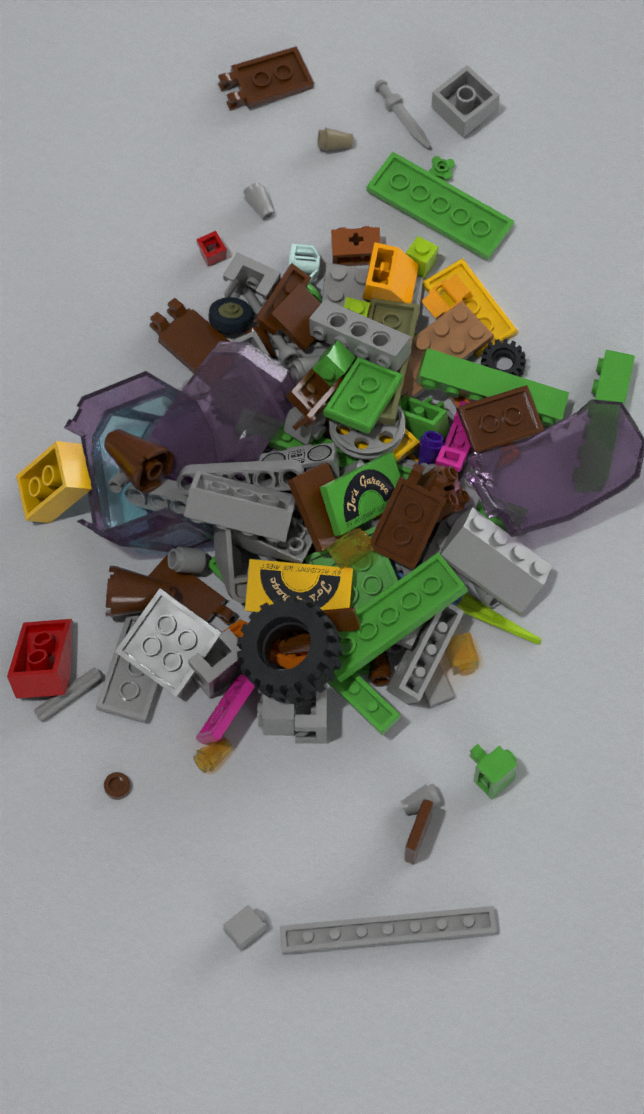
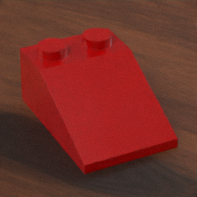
[7,619,73,699]

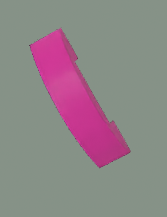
[435,401,471,472]

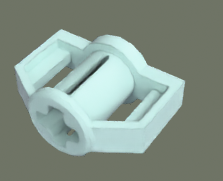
[289,244,321,283]

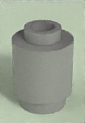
[168,547,208,574]

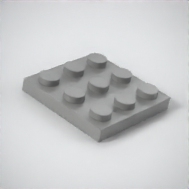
[115,588,222,697]

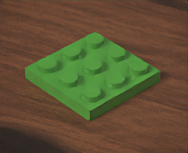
[305,527,398,611]

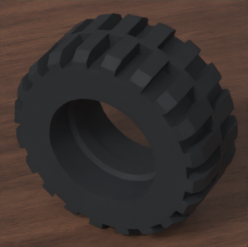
[237,597,343,703]

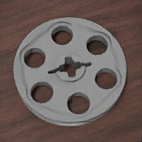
[329,406,405,459]

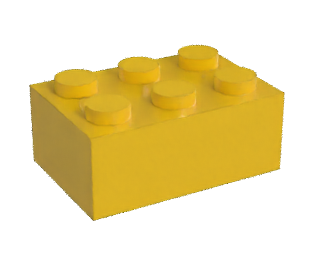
[16,441,92,523]

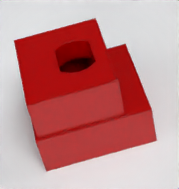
[196,230,227,267]

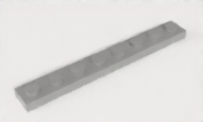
[280,906,497,955]

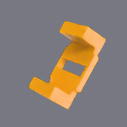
[421,274,473,320]

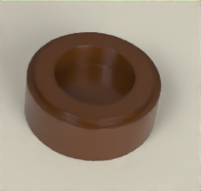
[104,772,131,800]

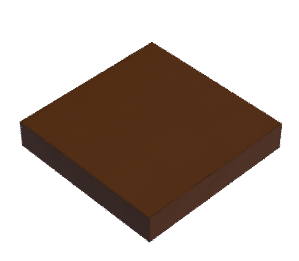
[268,283,321,351]
[404,799,433,865]

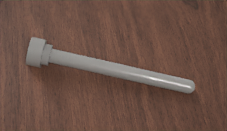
[242,286,301,369]

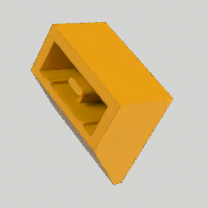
[362,242,419,304]

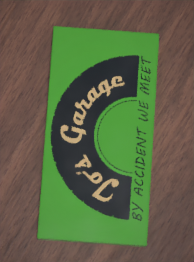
[320,452,400,536]

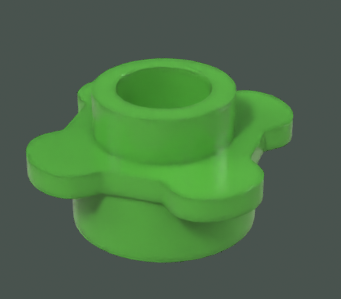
[429,156,455,180]

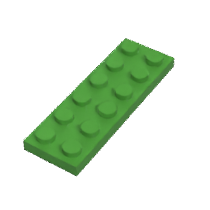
[366,152,514,261]
[333,552,468,683]

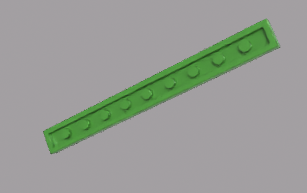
[207,556,401,735]

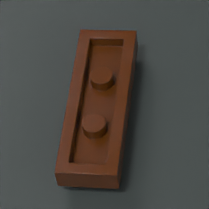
[253,263,311,335]

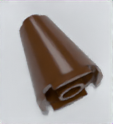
[104,429,174,493]
[105,565,175,617]

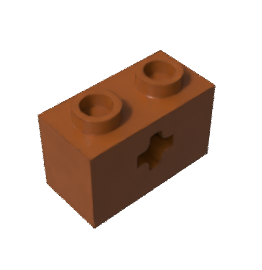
[331,226,381,266]

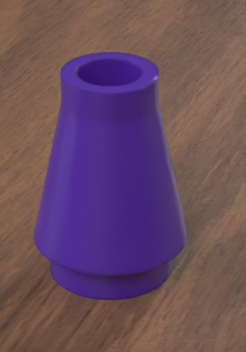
[418,431,444,464]

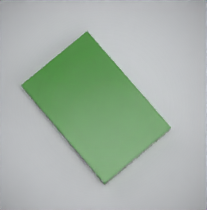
[323,357,403,434]

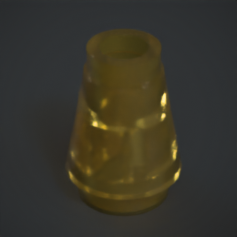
[193,737,233,773]

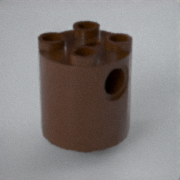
[417,465,470,525]

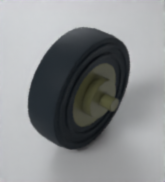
[208,297,253,334]

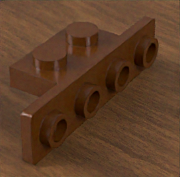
[286,366,351,431]
[278,607,360,654]

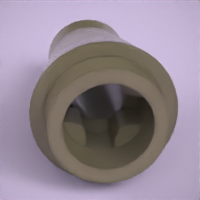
[318,127,353,151]

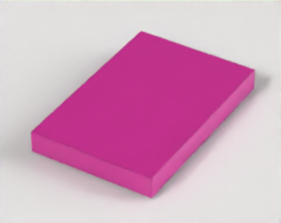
[196,674,255,744]

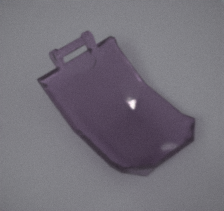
[147,341,297,483]
[465,399,644,537]

